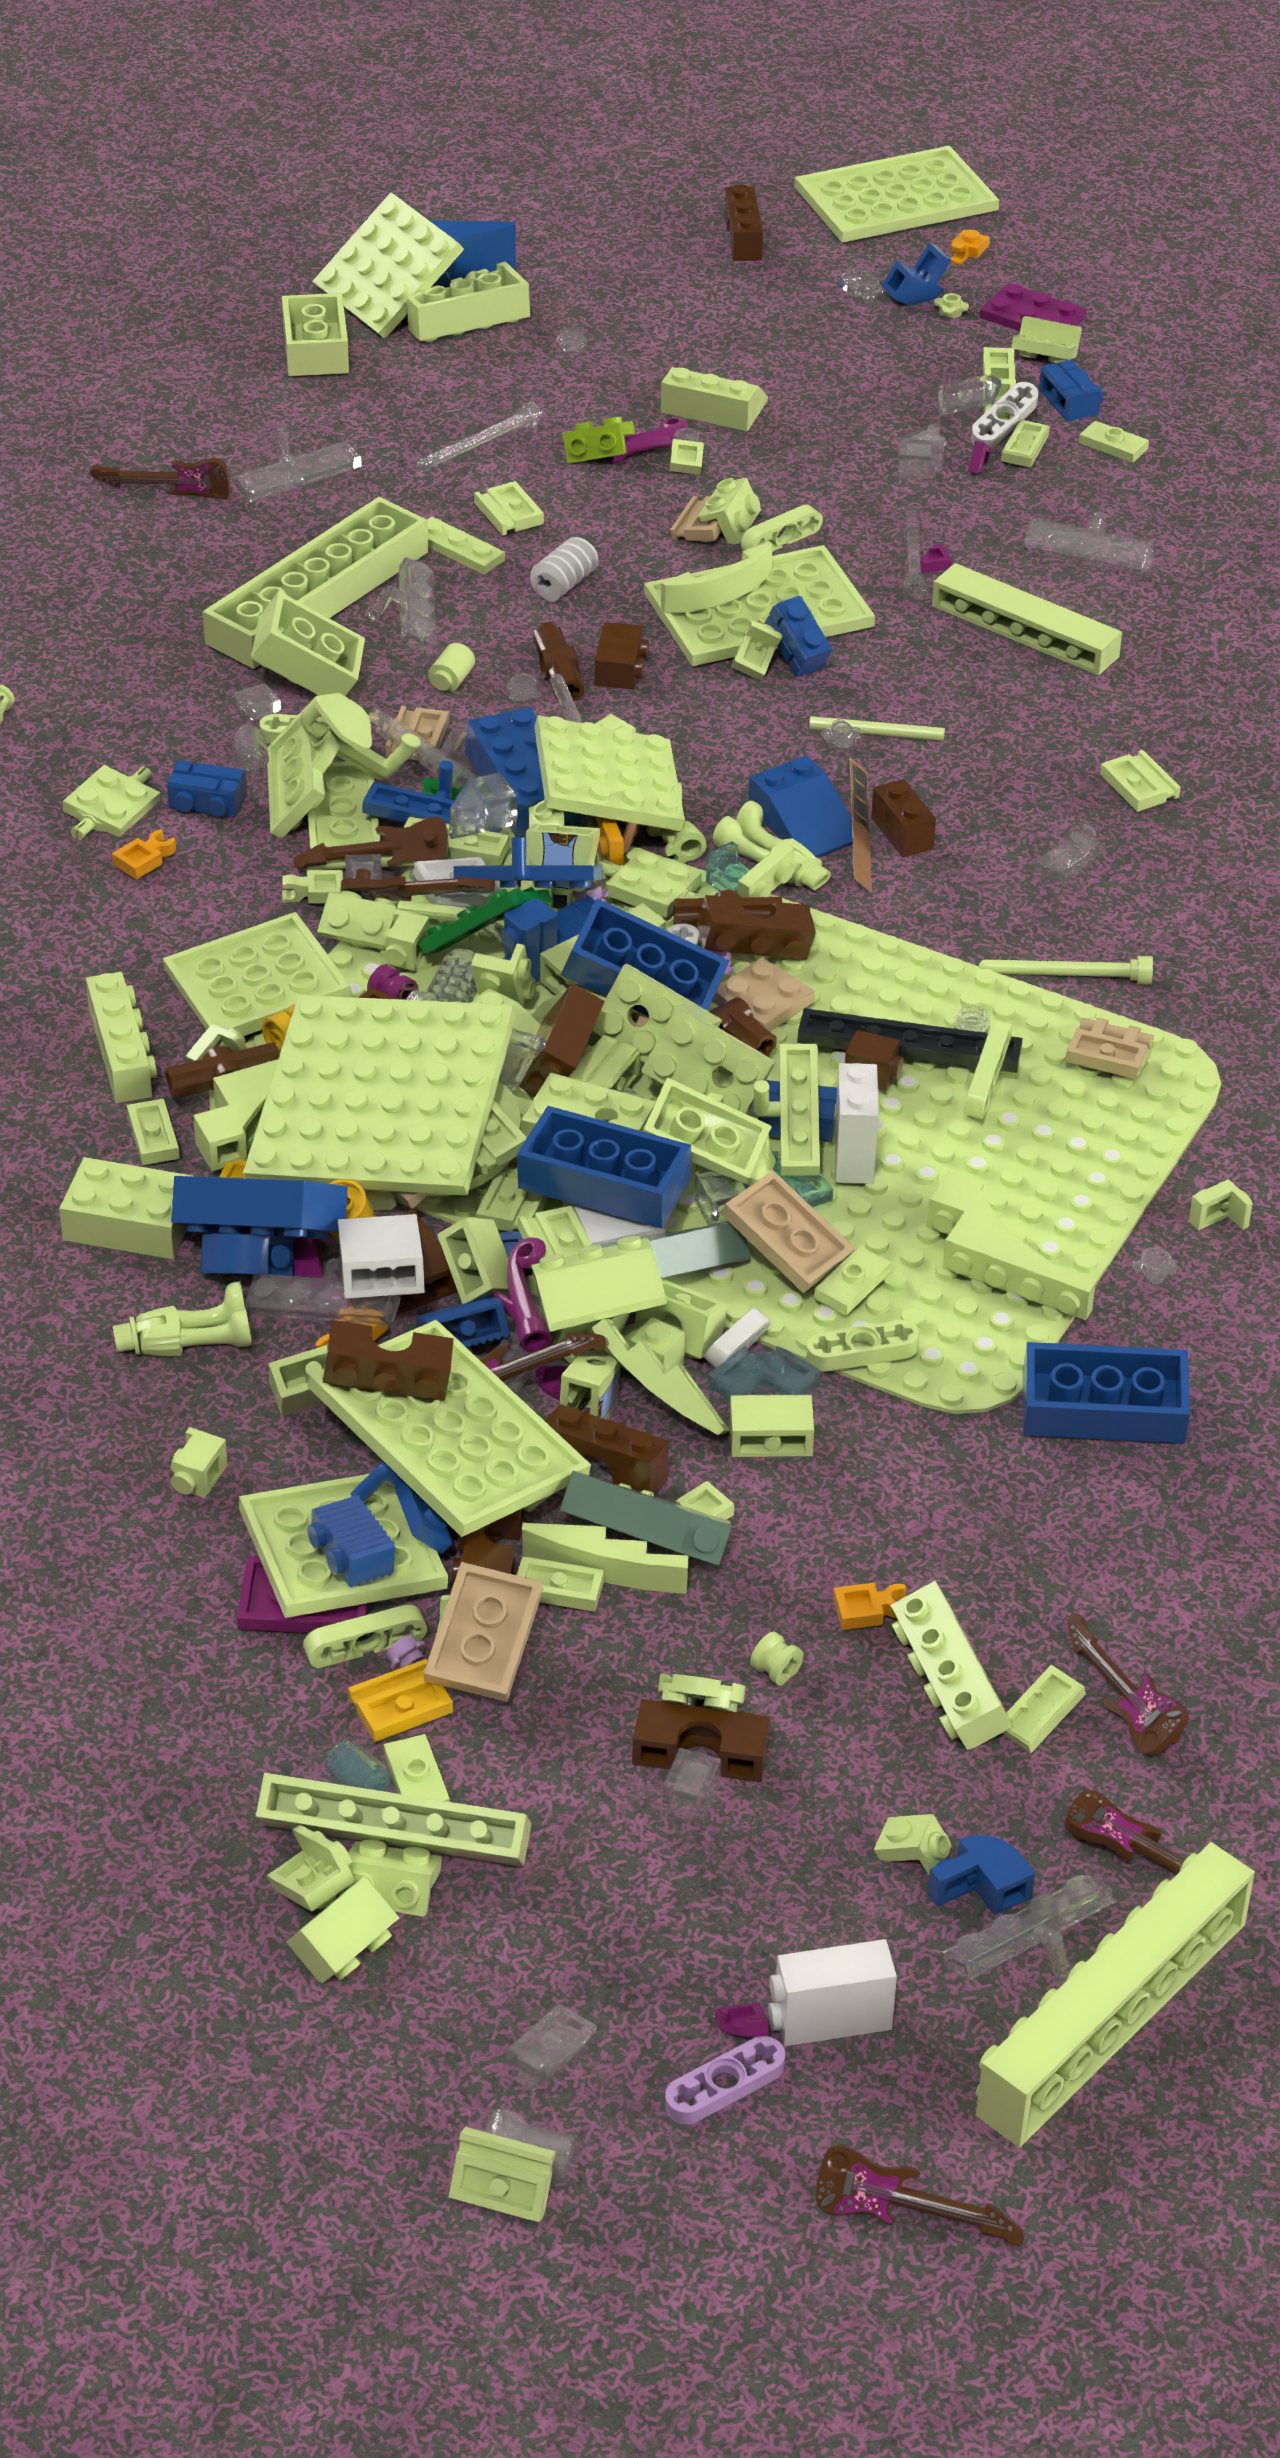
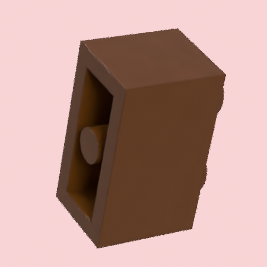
[594,622,649,689]
[871,779,936,858]

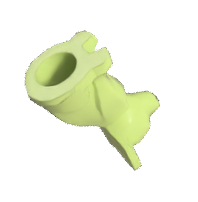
[646,820,707,864]

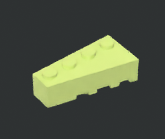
[406,261,530,342]

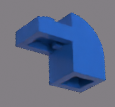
[881,242,952,306]
[201,1234,294,1277]
[928,1835,1035,1915]

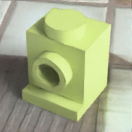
[383,909,429,971]
[171,1427,228,1498]

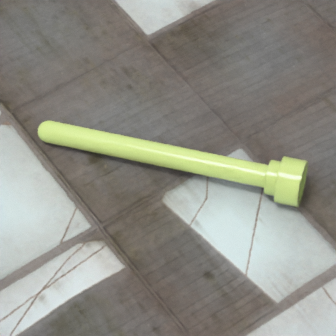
[979,956,1153,985]

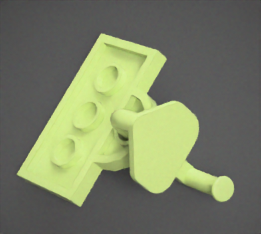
[267,693,421,838]

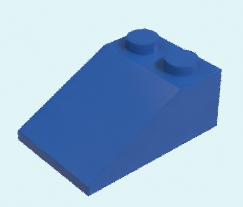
[429,220,516,288]
[748,755,853,858]

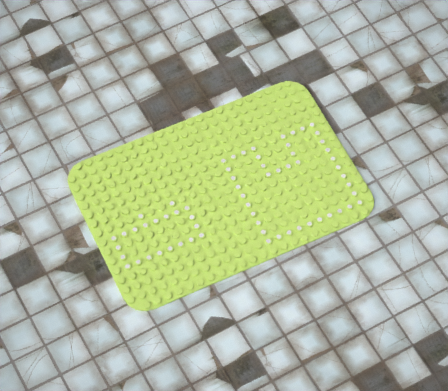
[209,809,1221,1414]

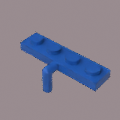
[362,761,506,833]
[453,837,602,888]
[350,1462,453,1554]

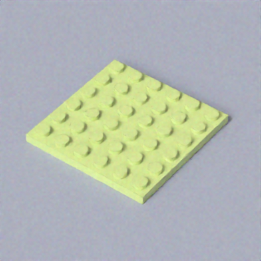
[243,995,517,1195]

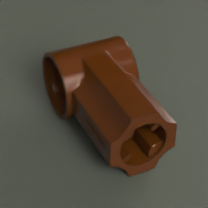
[709,997,777,1057]

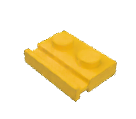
[348,1659,453,1742]

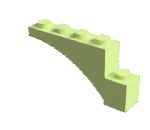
[193,1059,278,1171]
[927,1171,1095,1320]

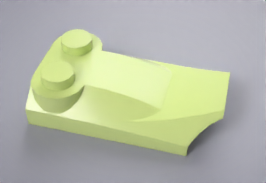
[643,1077,776,1186]

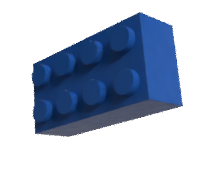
[465,707,581,837]
[560,898,729,1017]
[517,1106,691,1229]
[171,1176,348,1240]
[1023,1342,1190,1443]

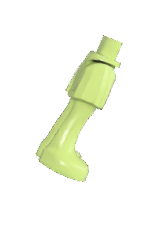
[713,801,831,890]
[113,1281,252,1357]

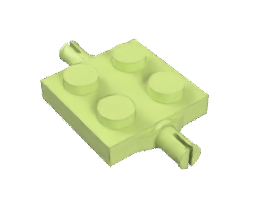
[63,765,160,840]
[599,851,705,918]

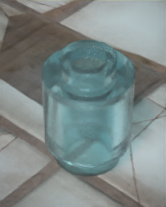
[326,1740,390,1792]

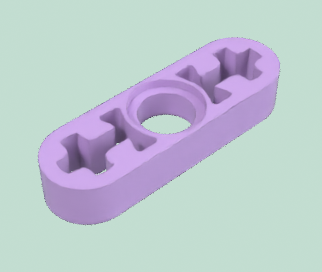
[665,2036,785,2124]

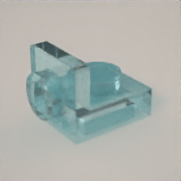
[706,841,750,893]

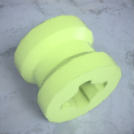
[750,1632,804,1686]

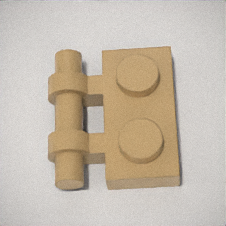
[1065,1018,1154,1079]

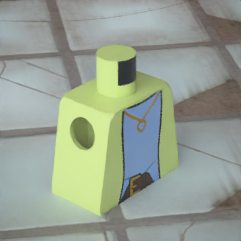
[526,824,600,909]
[559,1351,621,1419]

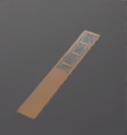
[850,758,872,893]

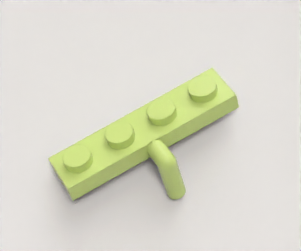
[754,1044,820,1175]

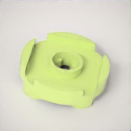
[658,1674,746,1712]

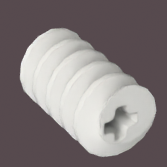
[530,537,598,602]

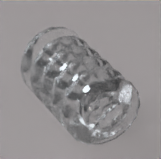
[422,948,477,1003]

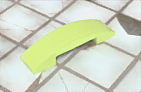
[661,541,773,613]

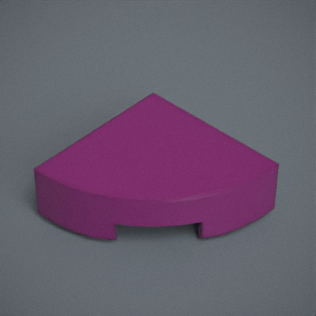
[968,441,991,474]
[920,544,953,574]
[535,1366,568,1400]
[715,2002,769,2037]

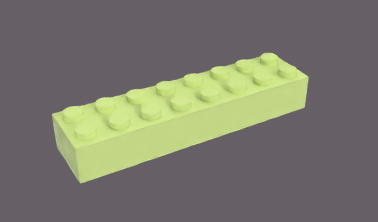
[203,497,428,669]
[976,1842,1255,2148]

